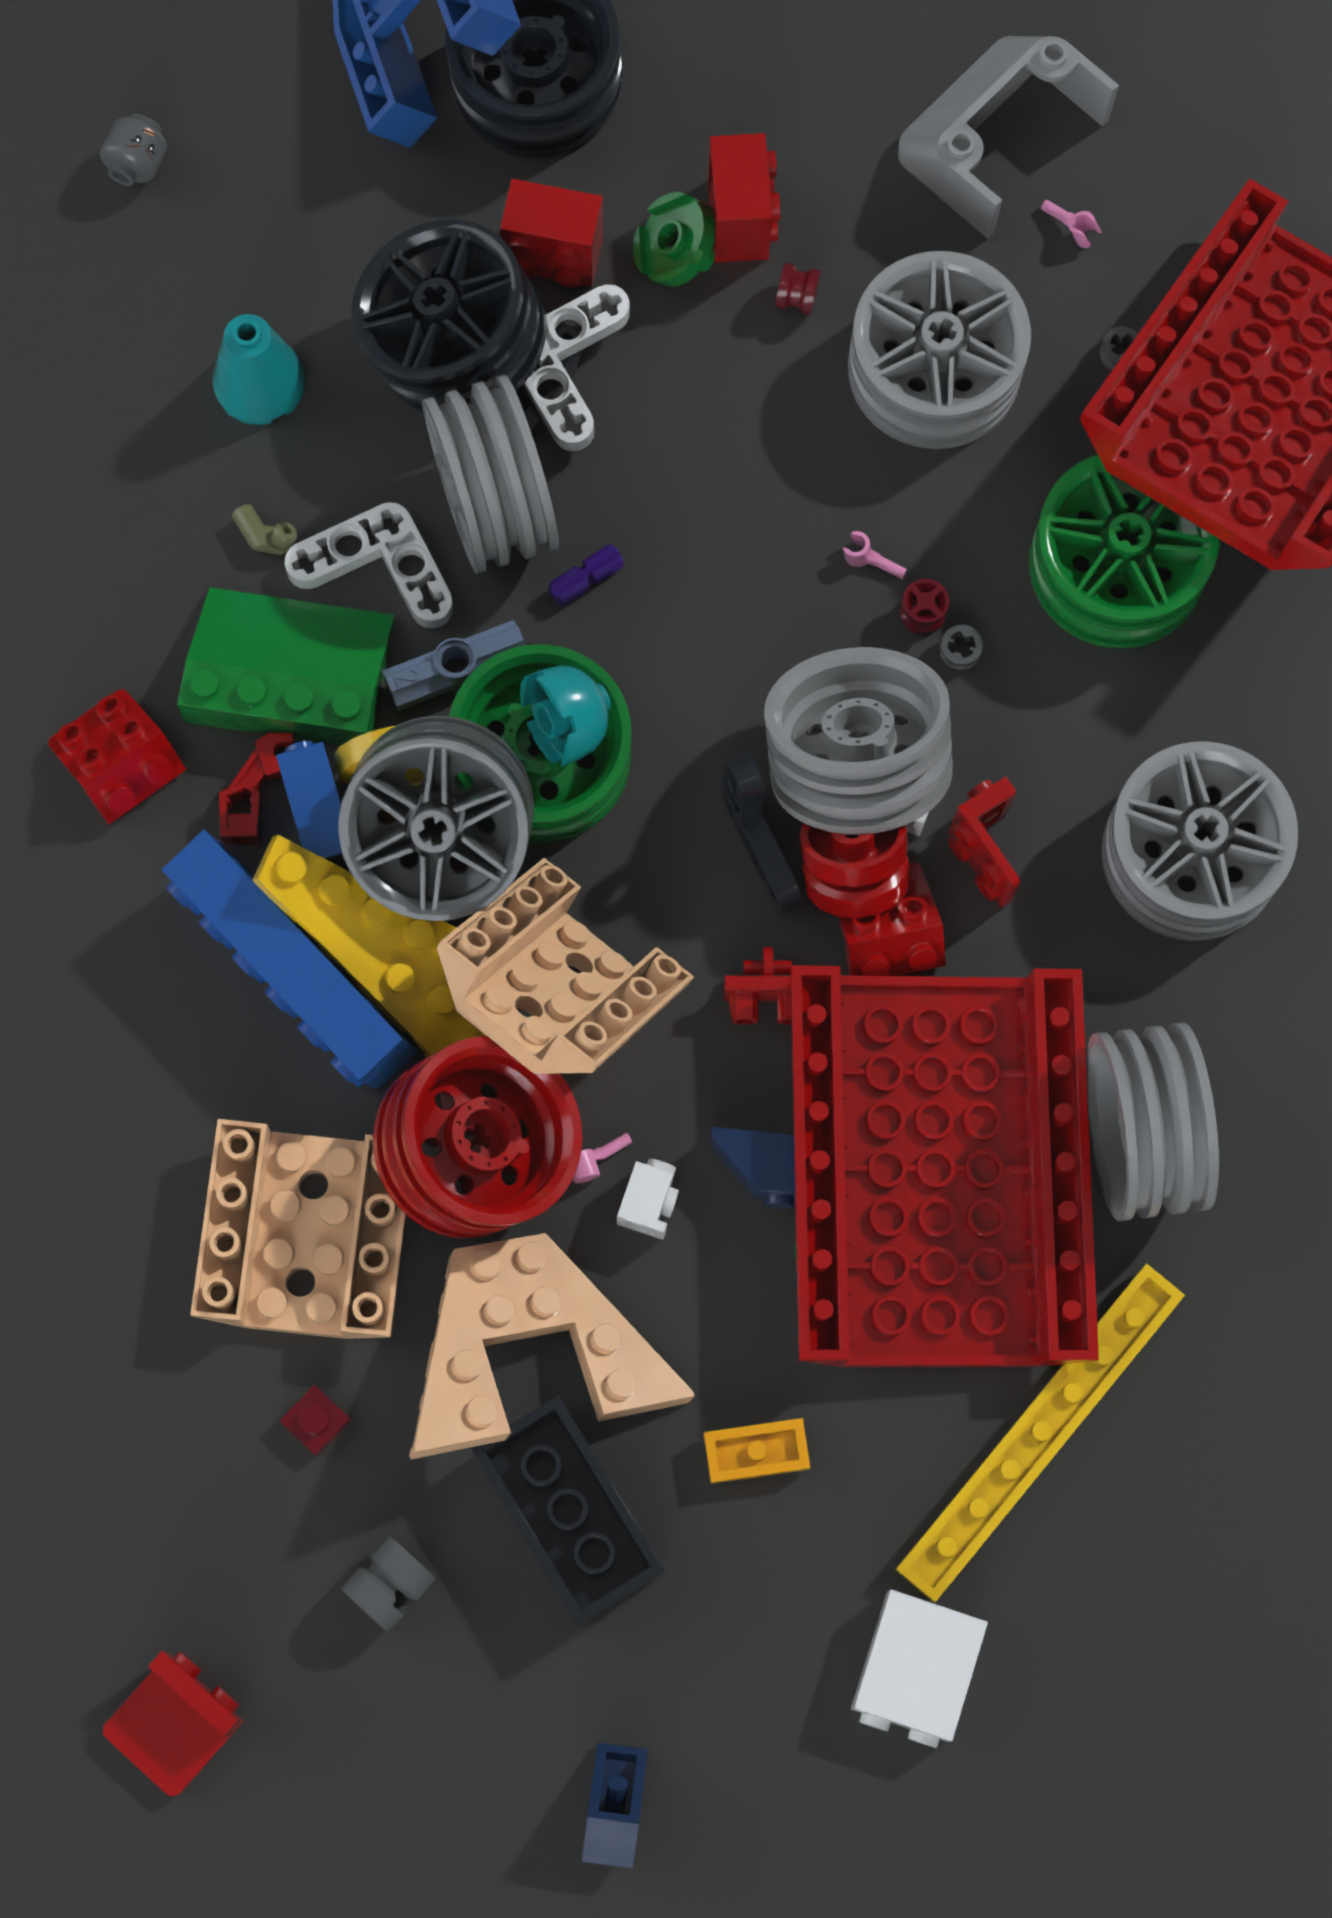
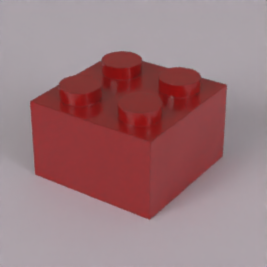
[708,133,780,263]
[500,179,603,288]

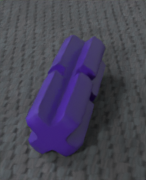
[548,544,624,606]

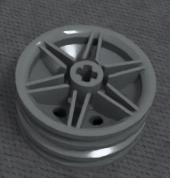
[338,716,534,921]

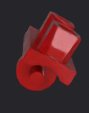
[723,946,792,1025]

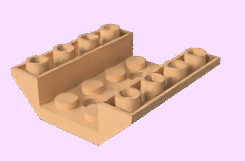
[437,858,694,1074]
[190,1119,406,1339]

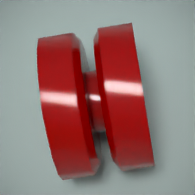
[800,823,910,918]

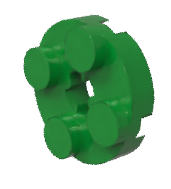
[633,192,715,287]

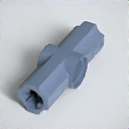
[382,620,525,712]

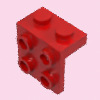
[48,689,186,825]
[948,776,1021,908]
[837,863,946,976]
[103,1651,244,1796]

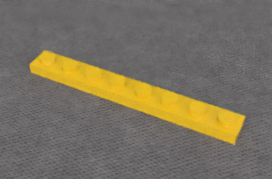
[895,1263,1185,1603]

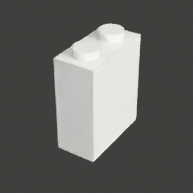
[851,1589,988,1748]

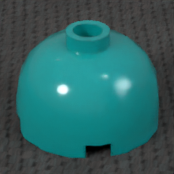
[520,665,611,766]

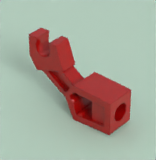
[219,733,295,845]

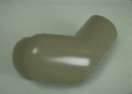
[231,504,297,555]

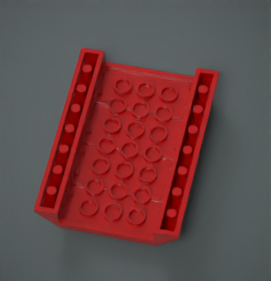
[1079,178,1332,570]
[790,965,1099,1367]

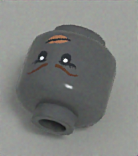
[99,113,167,186]

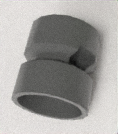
[340,1535,437,1633]

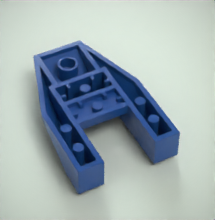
[332,0,521,148]

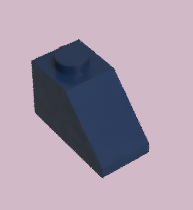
[710,1127,795,1209]
[582,1743,648,1869]

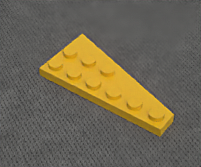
[252,835,487,1057]

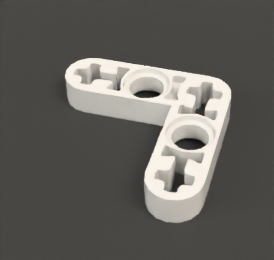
[522,284,630,451]
[284,502,453,629]

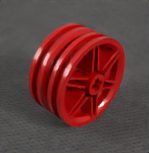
[373,1036,582,1238]

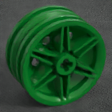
[1029,454,1220,649]
[449,644,631,843]

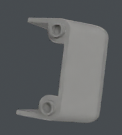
[898,36,1119,239]

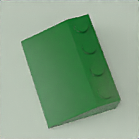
[177,587,395,746]

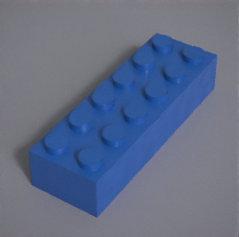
[161,829,419,1090]

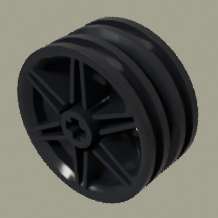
[445,0,623,156]
[351,219,547,415]

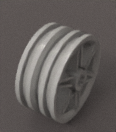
[848,251,1031,449]
[422,375,559,574]
[764,647,953,835]
[1101,741,1298,941]
[1086,1022,1219,1221]

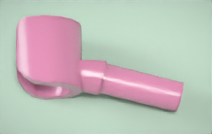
[1041,200,1102,248]
[843,531,907,579]
[573,1133,632,1184]

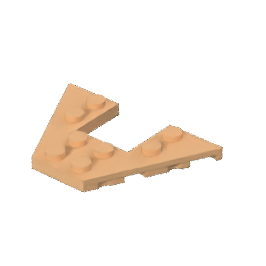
[409,1233,695,1459]

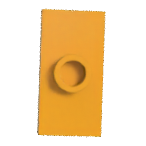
[703,1418,810,1484]

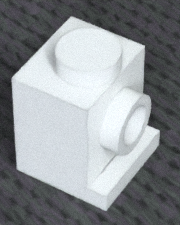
[617,1159,679,1240]

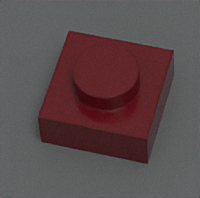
[280,1385,352,1457]

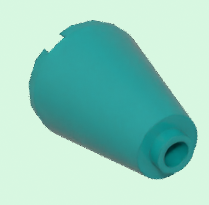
[213,314,306,425]

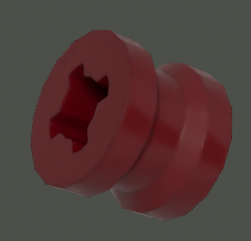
[775,262,821,316]
[899,578,949,636]

